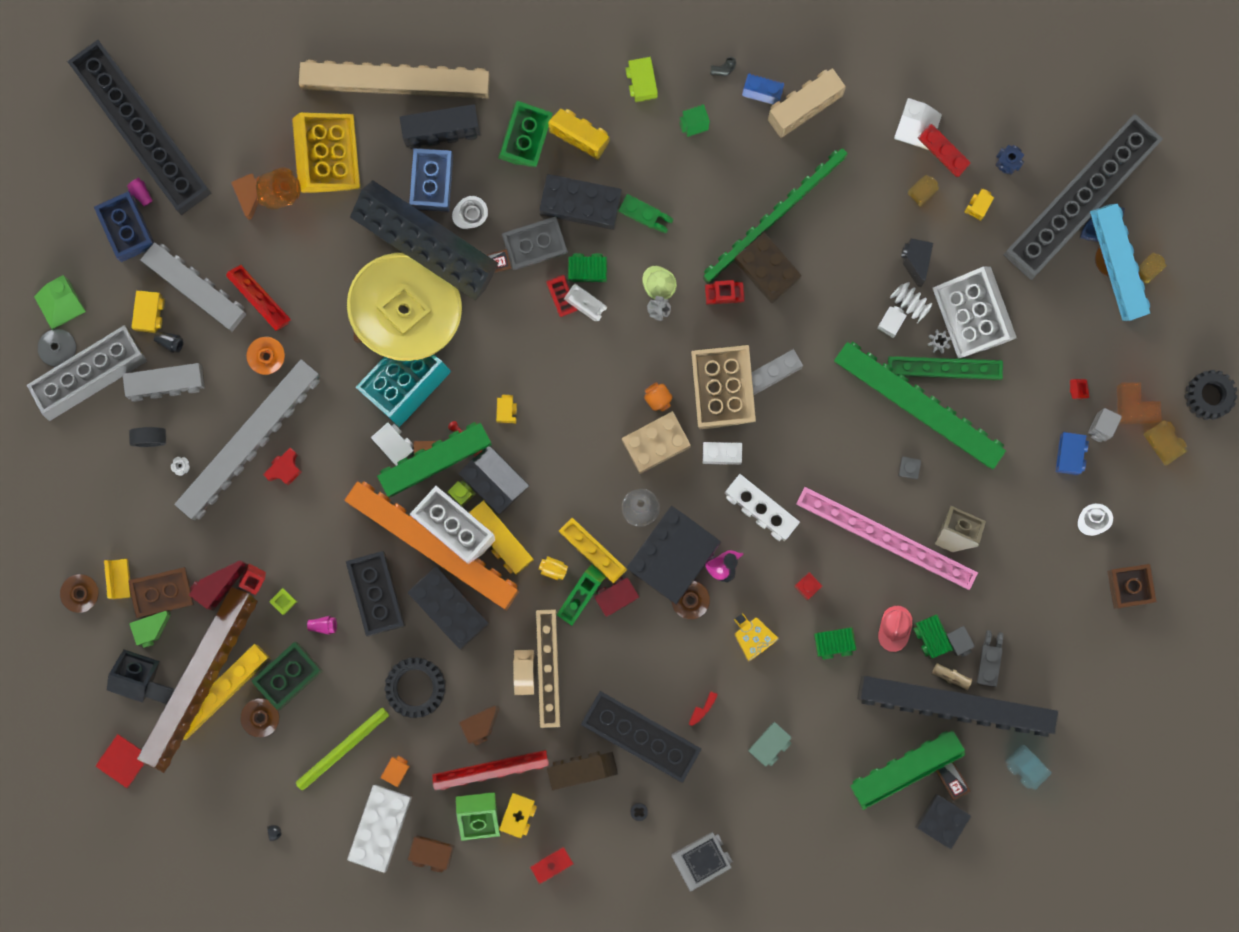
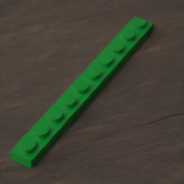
[703,148,848,285]

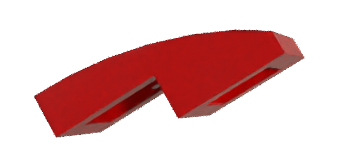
[688,691,718,726]

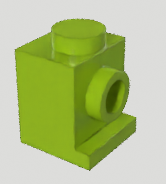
[448,480,476,507]

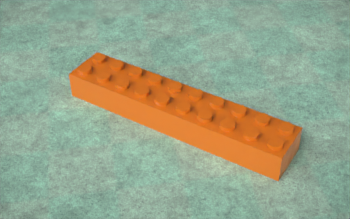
[344,481,519,611]

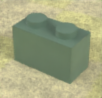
[748,722,792,767]

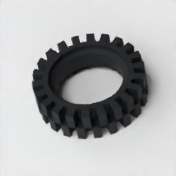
[384,657,446,718]

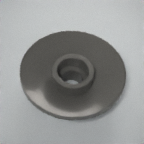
[38,329,76,367]

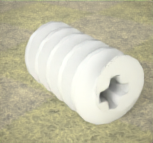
[890,282,932,323]

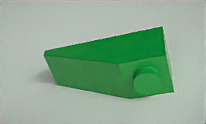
[557,564,606,626]

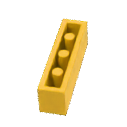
[469,501,534,575]

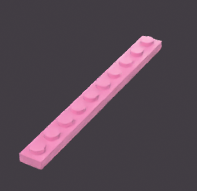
[796,487,978,590]

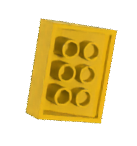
[292,113,360,193]

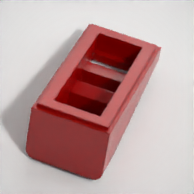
[545,275,578,317]

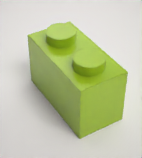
[625,57,658,102]

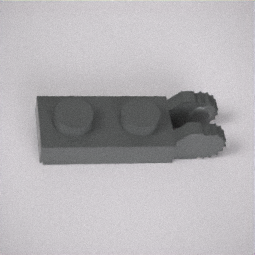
[977,630,1004,687]

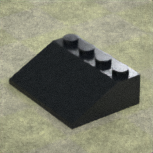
[626,505,721,605]

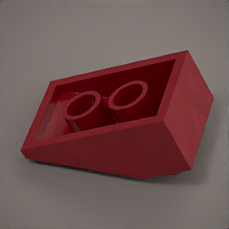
[189,560,248,611]

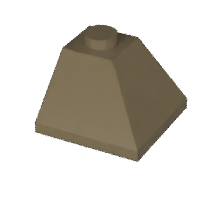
[935,506,986,552]

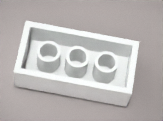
[347,785,412,873]

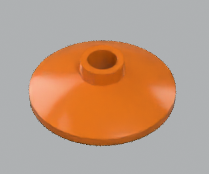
[247,337,285,375]

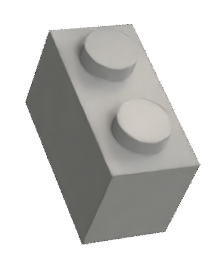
[1088,408,1122,442]

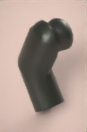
[710,57,737,76]

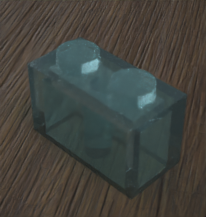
[1006,745,1052,790]

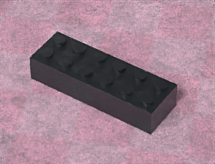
[581,691,702,783]

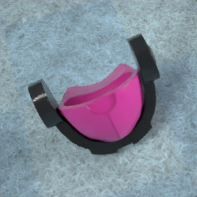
[705,550,744,583]

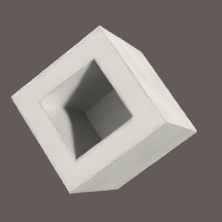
[877,306,907,338]

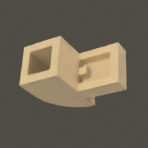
[514,650,534,695]

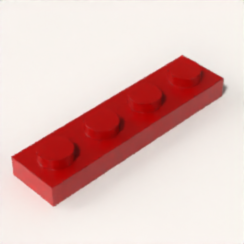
[226,265,291,331]

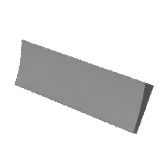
[27,325,147,421]

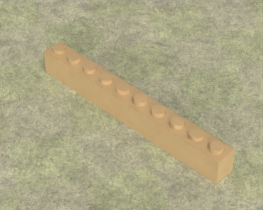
[299,60,490,98]

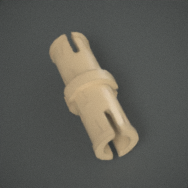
[932,663,972,690]

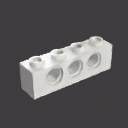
[725,474,800,541]

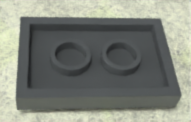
[502,216,568,270]

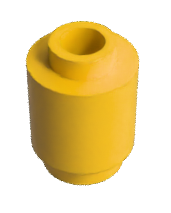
[538,556,568,580]

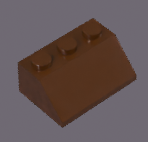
[459,705,500,745]

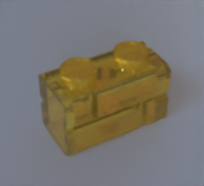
[1143,420,1187,466]

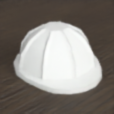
[452,196,488,229]
[1078,503,1113,536]

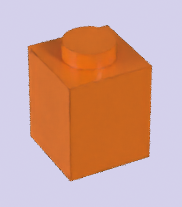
[381,755,411,787]

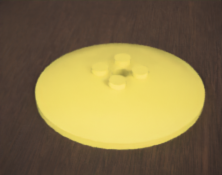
[347,253,462,361]

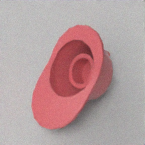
[878,606,912,652]

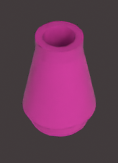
[127,178,153,207]
[307,616,337,635]

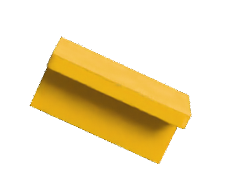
[104,559,132,600]

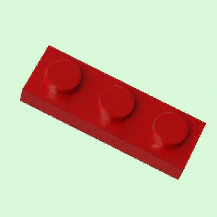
[917,124,971,177]

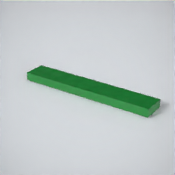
[888,356,1003,380]

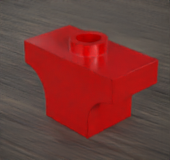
[705,280,744,305]
[263,448,302,486]
[530,847,574,884]

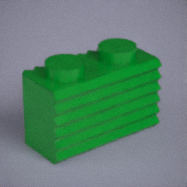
[679,104,710,137]
[568,253,607,282]
[913,614,953,659]
[813,627,857,660]

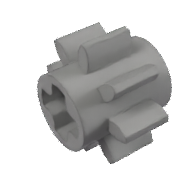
[647,296,671,321]
[928,329,952,354]

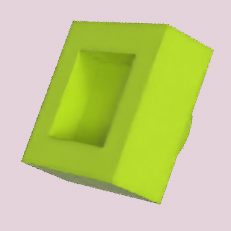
[269,588,297,615]

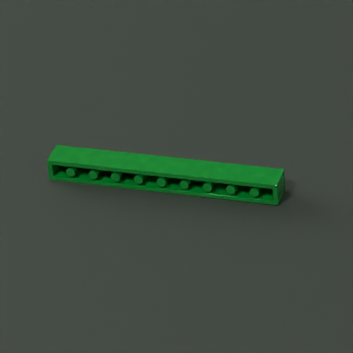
[834,341,1007,470]

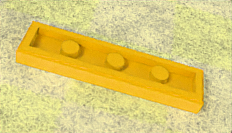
[559,518,627,583]

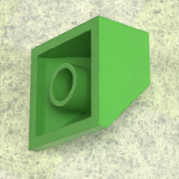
[34,275,86,329]

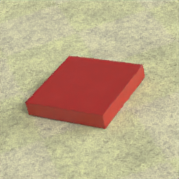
[95,734,144,788]

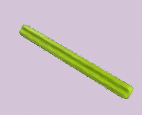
[296,708,389,790]

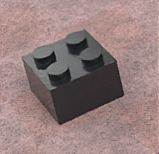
[915,794,971,849]

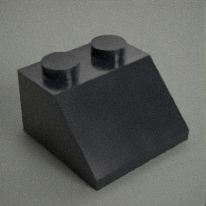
[901,238,933,287]
[107,649,160,703]

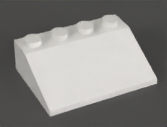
[933,267,1017,359]

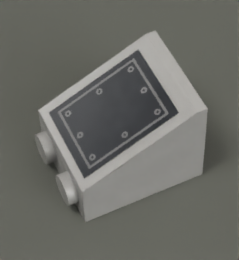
[671,832,733,891]

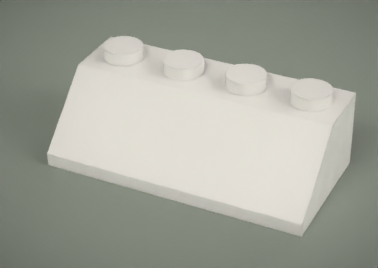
[410,486,495,564]

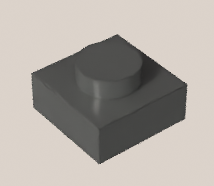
[898,457,921,480]

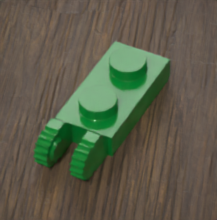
[619,194,674,233]

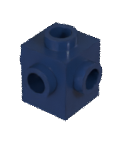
[995,144,1025,175]

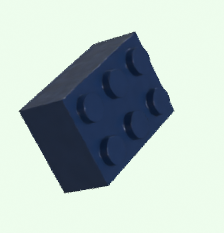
[94,191,154,262]

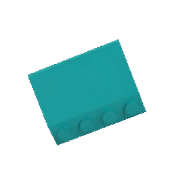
[356,354,452,427]

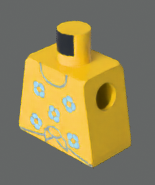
[734,613,779,662]

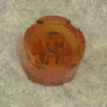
[256,167,301,210]

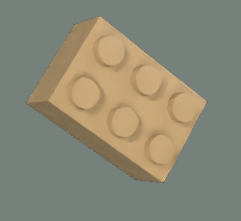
[622,411,691,474]

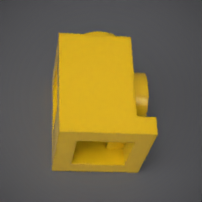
[964,189,994,221]
[496,395,517,424]

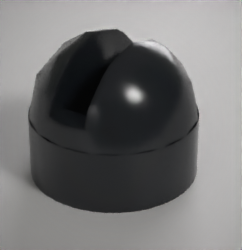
[267,825,282,841]

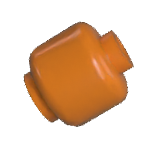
[644,382,673,412]

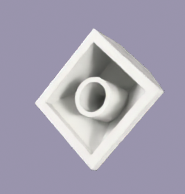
[894,98,942,150]

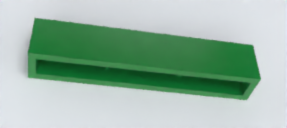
[377,422,492,498]
[850,731,965,810]

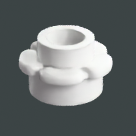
[171,457,190,476]

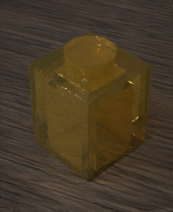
[908,174,939,207]
[1138,252,1167,284]

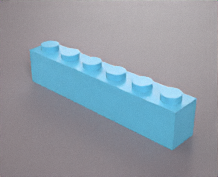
[1090,204,1150,321]

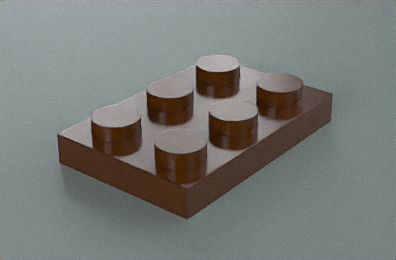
[128,567,194,618]

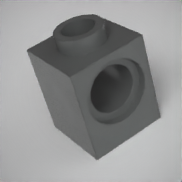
[946,626,975,657]

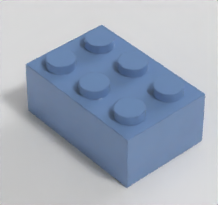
[409,149,453,212]

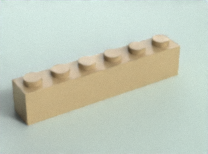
[536,610,560,728]

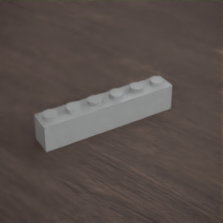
[141,242,247,332]

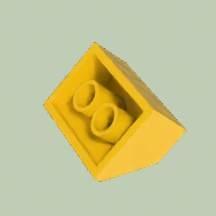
[548,108,610,160]

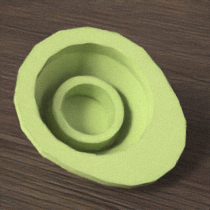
[642,266,677,299]

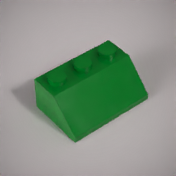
[498,101,553,167]

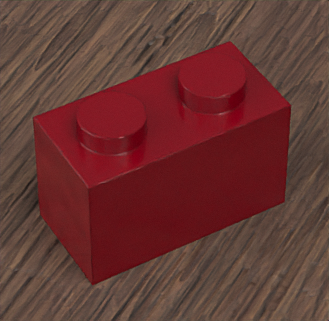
[594,577,639,618]

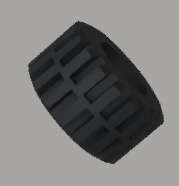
[1185,370,1238,420]

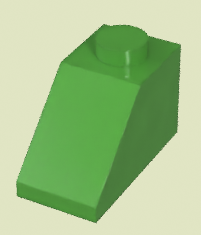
[129,611,171,648]

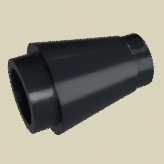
[154,331,184,353]

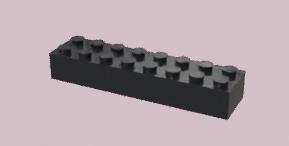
[350,180,499,301]

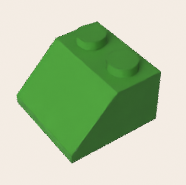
[456,792,500,841]

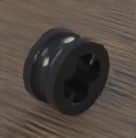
[630,803,648,821]

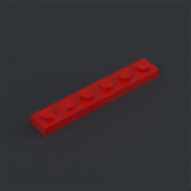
[432,750,549,790]

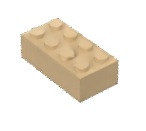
[768,68,846,138]

